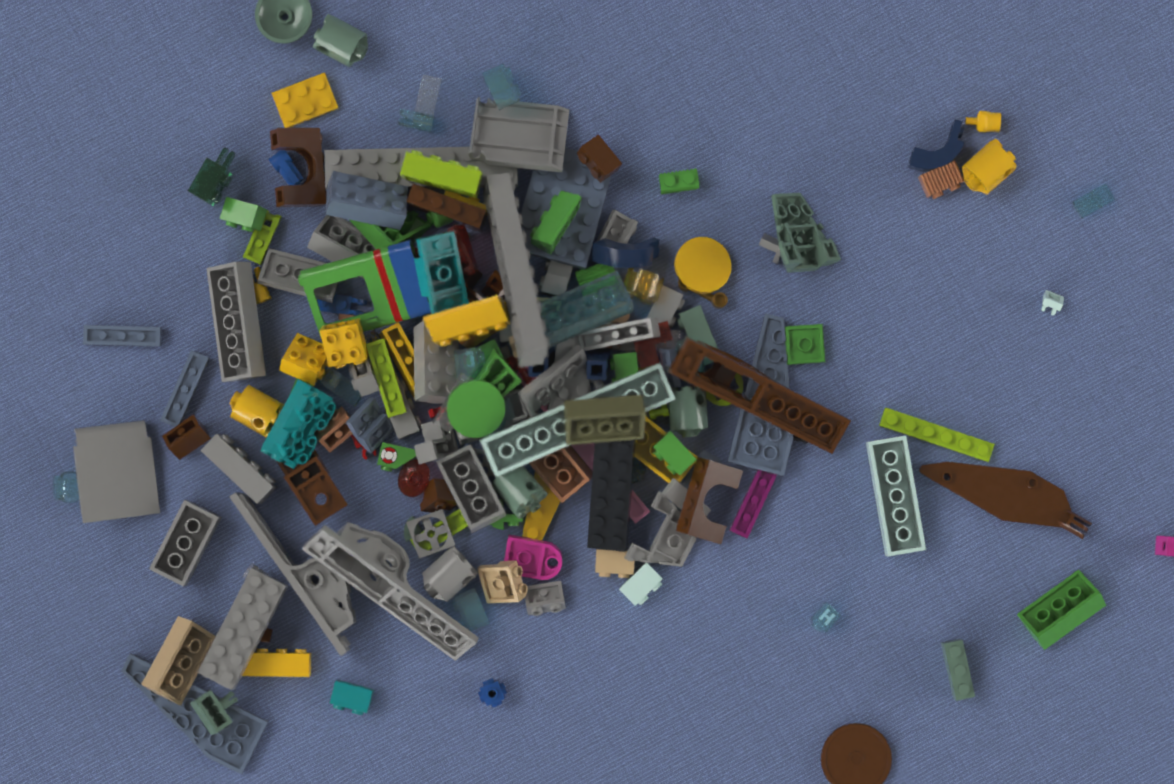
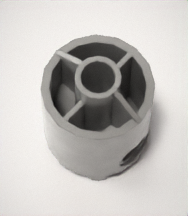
[422,546,478,602]

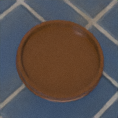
[821,723,892,784]

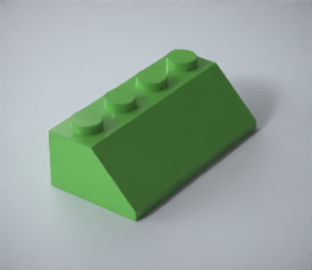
[1017,570,1106,650]

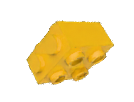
[320,318,369,368]
[279,333,329,386]

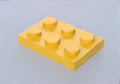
[272,72,339,128]

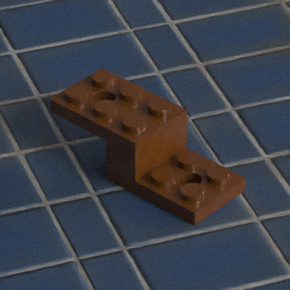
[276,449,348,526]

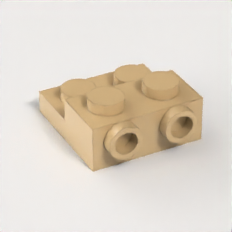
[477,560,528,603]

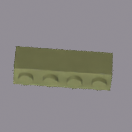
[564,395,646,445]

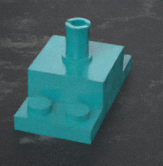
[414,231,469,315]

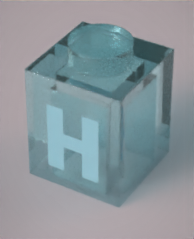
[810,602,841,633]

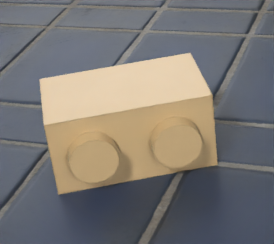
[595,549,634,578]

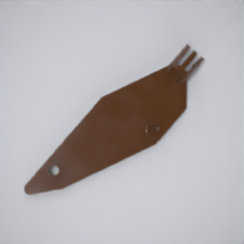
[919,462,1092,539]

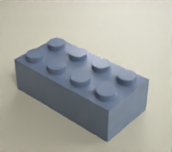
[325,171,408,230]

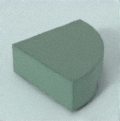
[404,515,423,542]

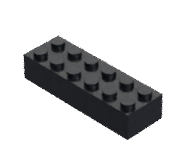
[587,439,636,552]

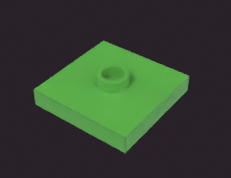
[785,324,825,365]

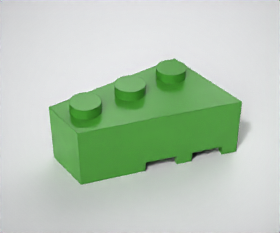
[475,349,522,397]

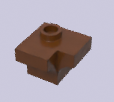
[420,478,457,513]

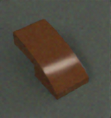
[481,270,503,298]

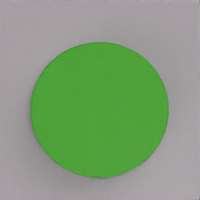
[447,380,505,438]

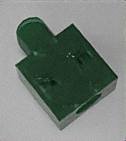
[188,147,236,206]

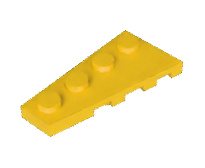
[522,471,569,540]

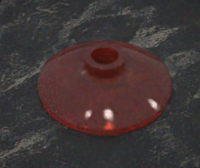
[398,459,430,497]

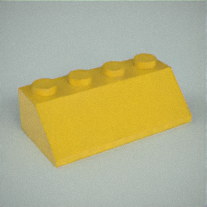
[423,295,511,347]

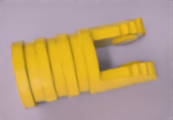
[253,266,272,304]

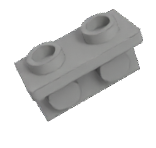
[525,581,566,616]

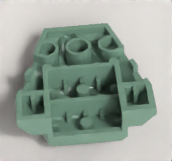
[771,193,841,273]

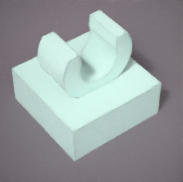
[1042,290,1064,315]

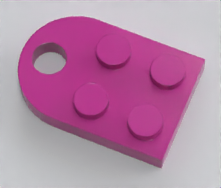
[504,535,563,580]

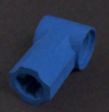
[268,150,304,185]

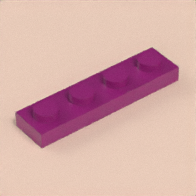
[729,470,777,539]

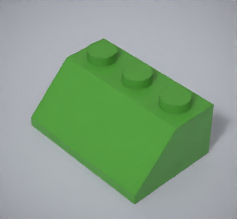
[530,191,582,255]

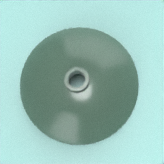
[255,0,313,44]

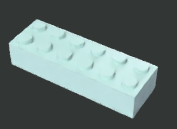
[866,436,926,556]

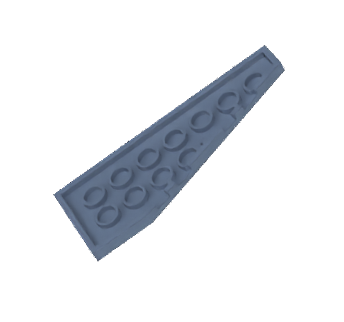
[727,313,793,476]

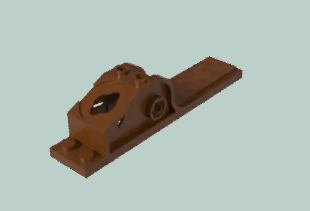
[668,337,851,454]

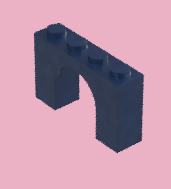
[529,346,611,380]

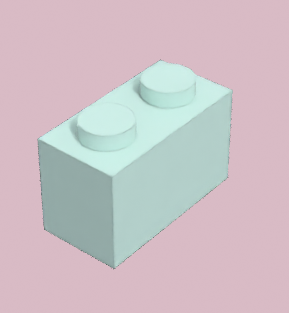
[619,563,663,606]

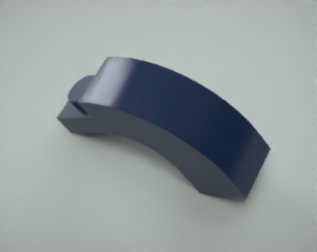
[907,119,964,171]
[592,237,660,268]

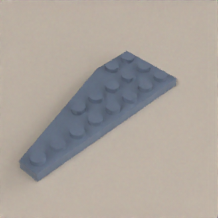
[121,653,268,774]

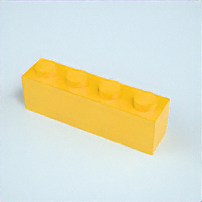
[379,322,414,398]
[242,648,311,677]

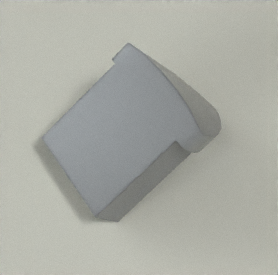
[759,233,780,264]

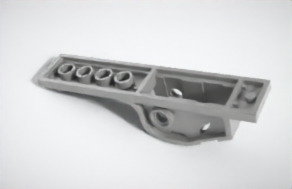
[230,492,357,656]
[302,522,479,661]

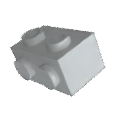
[348,356,379,397]

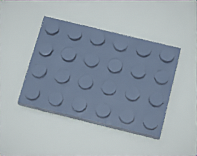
[521,148,611,270]

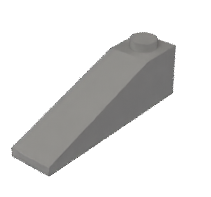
[578,318,661,351]

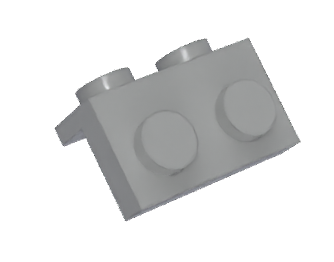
[596,210,638,244]

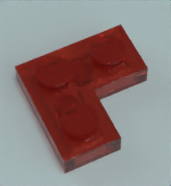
[634,321,673,369]

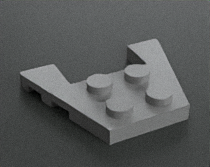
[624,491,697,567]

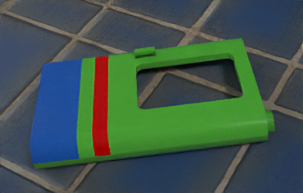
[298,240,431,337]

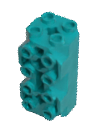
[261,379,336,469]

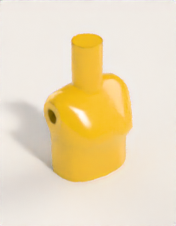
[965,111,1001,132]

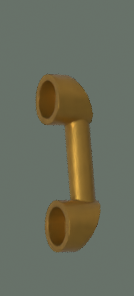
[678,279,728,309]

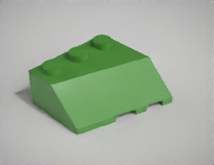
[349,210,433,249]

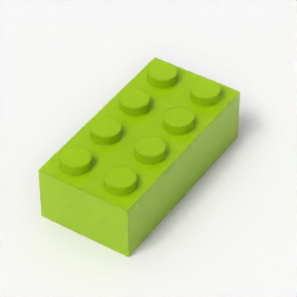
[400,150,483,198]

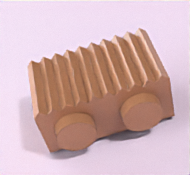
[918,160,964,199]

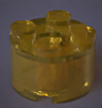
[621,268,665,305]

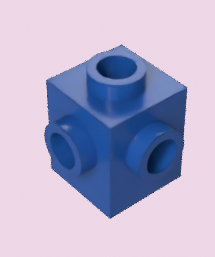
[478,678,507,708]

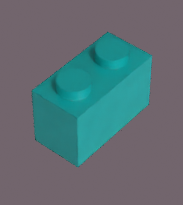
[329,680,374,715]

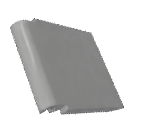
[469,97,569,172]
[73,420,160,523]

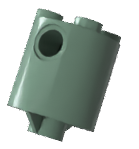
[313,14,368,67]
[668,386,708,437]
[492,465,547,519]

